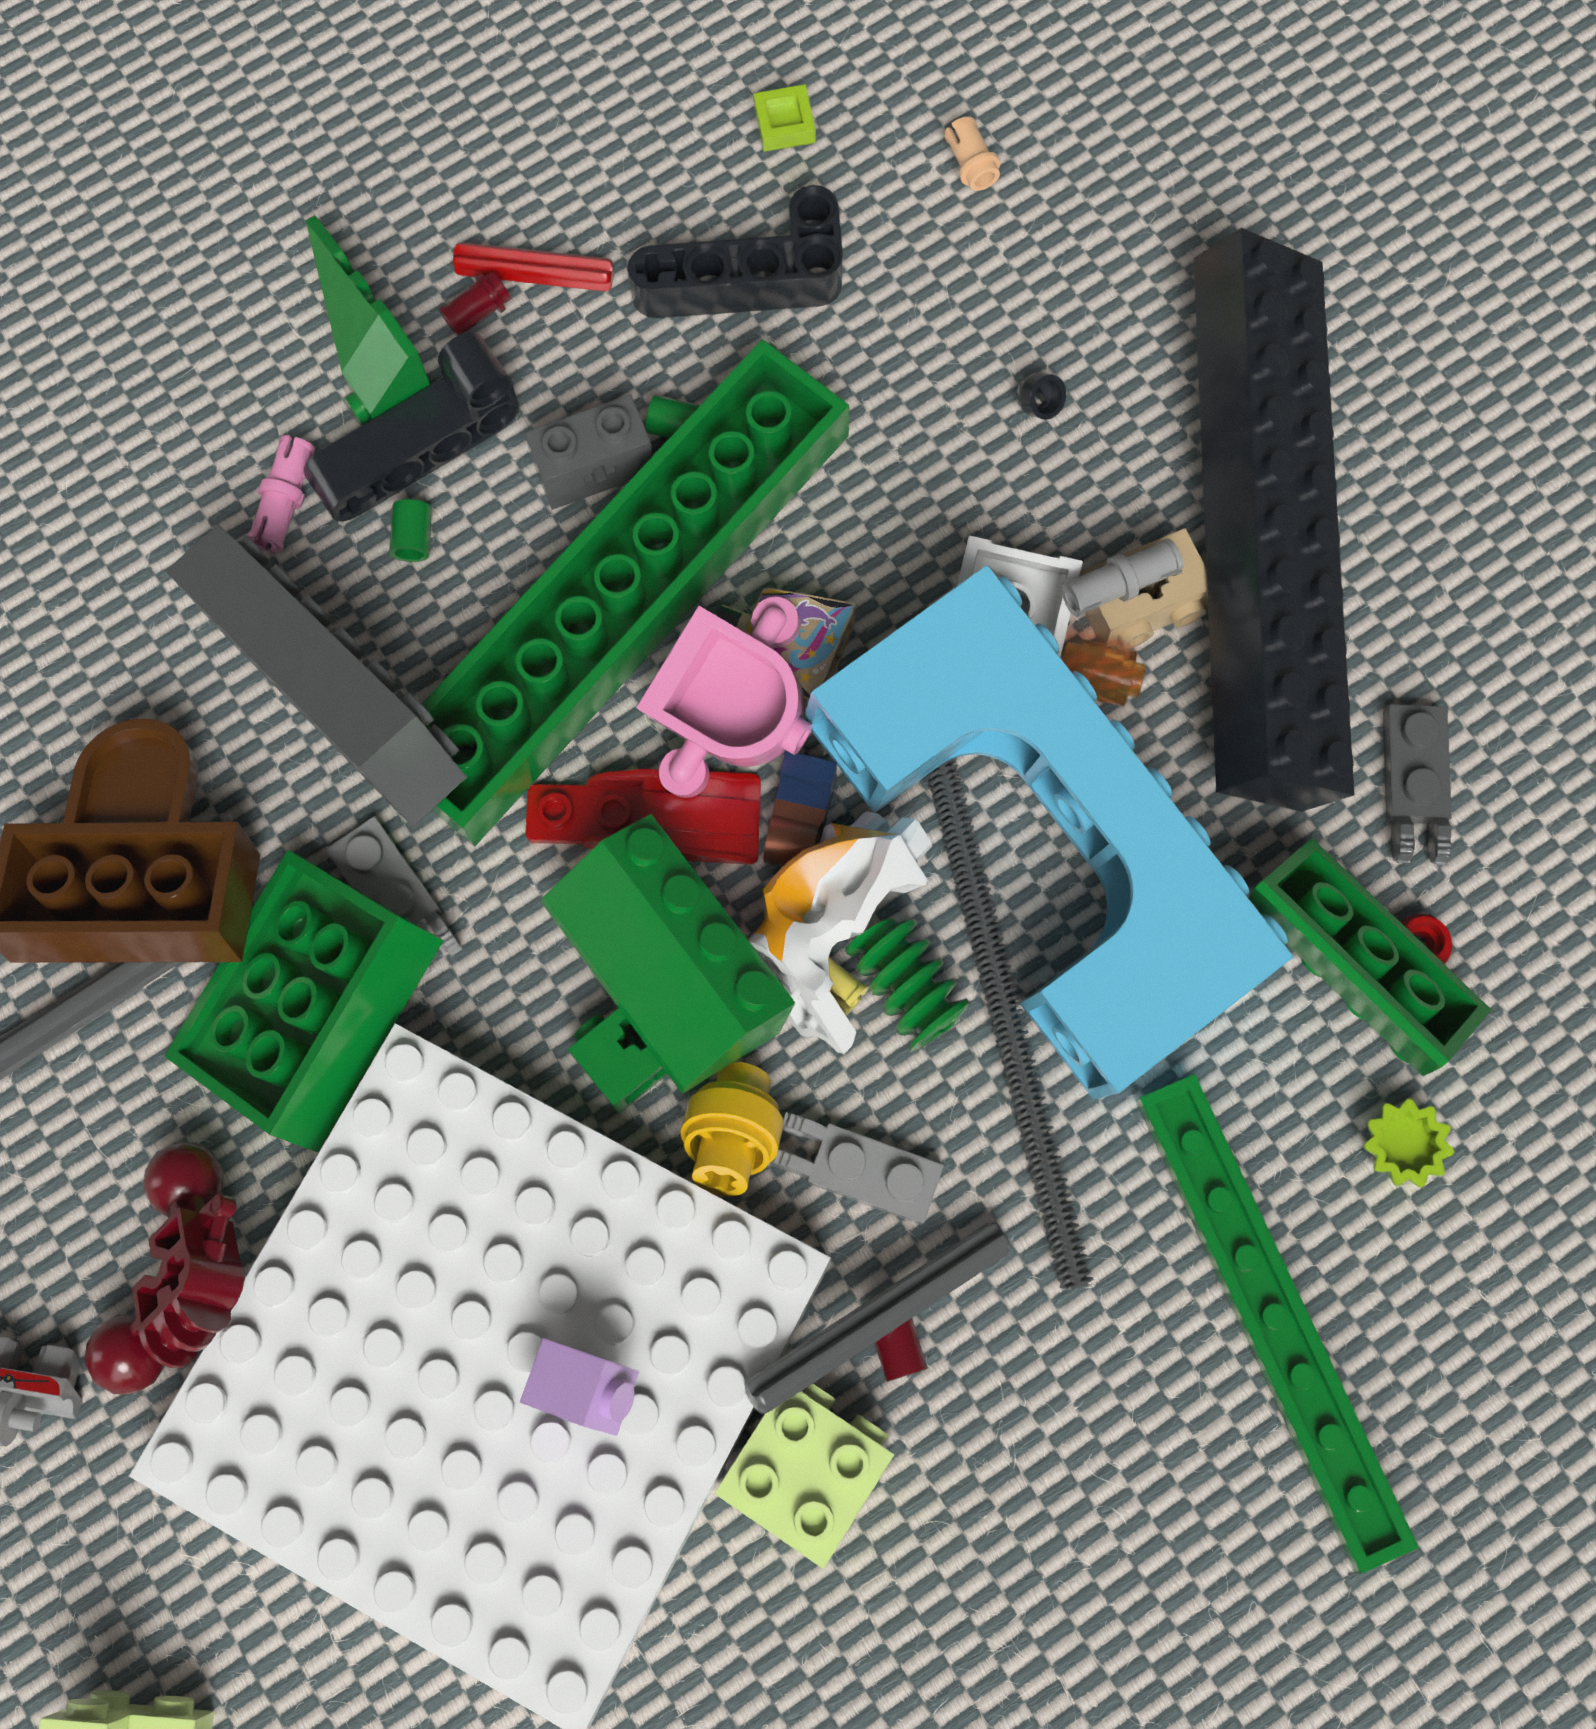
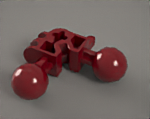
[85,1142,245,1394]

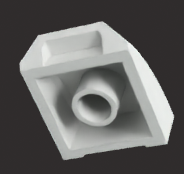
[957,536,1083,657]

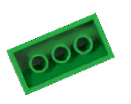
[541,814,796,1094]
[1248,838,1492,1076]

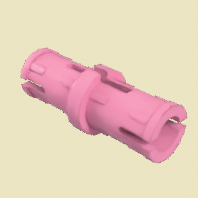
[247,435,316,553]

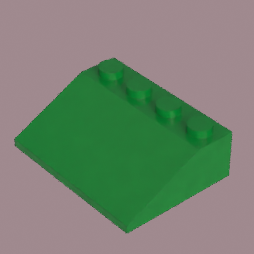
[164,850,444,1153]

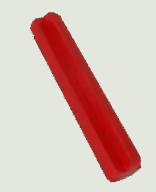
[453,242,614,292]

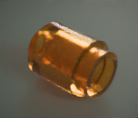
[1062,639,1146,707]

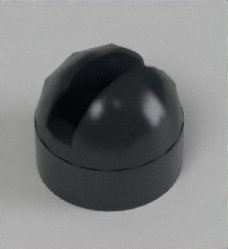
[1016,372,1066,420]

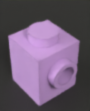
[520,1338,639,1436]

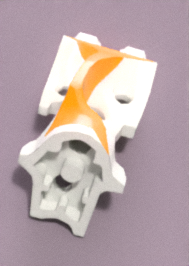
[747,811,932,1054]

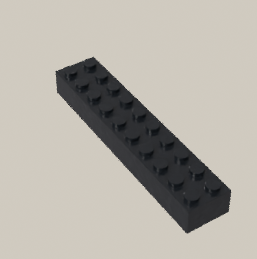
[1193,228,1355,812]

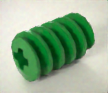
[845,918,970,1052]

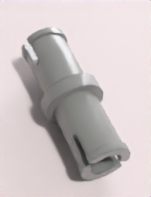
[1061,538,1183,617]

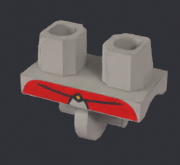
[0,1337,83,1447]

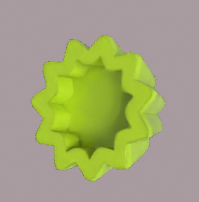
[1364,1098,1455,1188]

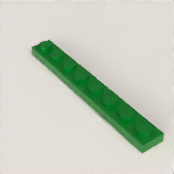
[1136,1074,1419,1574]

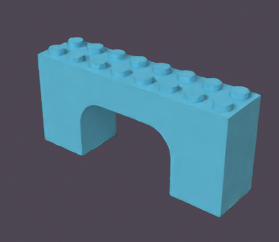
[804,565,1294,1100]

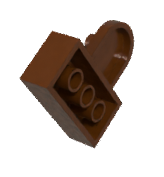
[0,719,260,963]

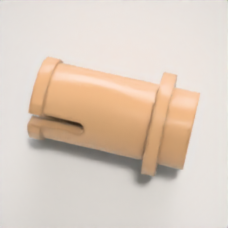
[944,117,1001,191]

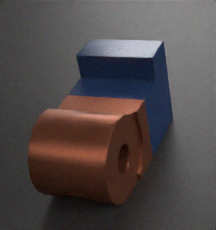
[763,750,837,867]

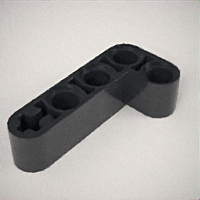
[627,185,843,318]
[304,331,519,522]

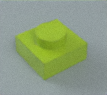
[753,84,816,152]

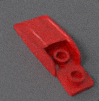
[525,769,761,865]

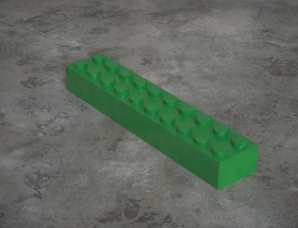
[421,339,849,847]

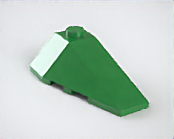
[305,215,430,426]

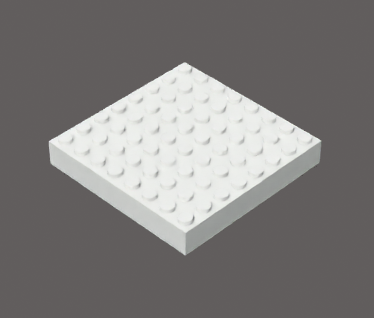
[129,1024,831,1729]

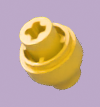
[681,1062,784,1197]

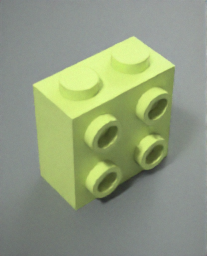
[714,1383,894,1569]

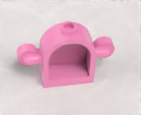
[636,596,813,798]

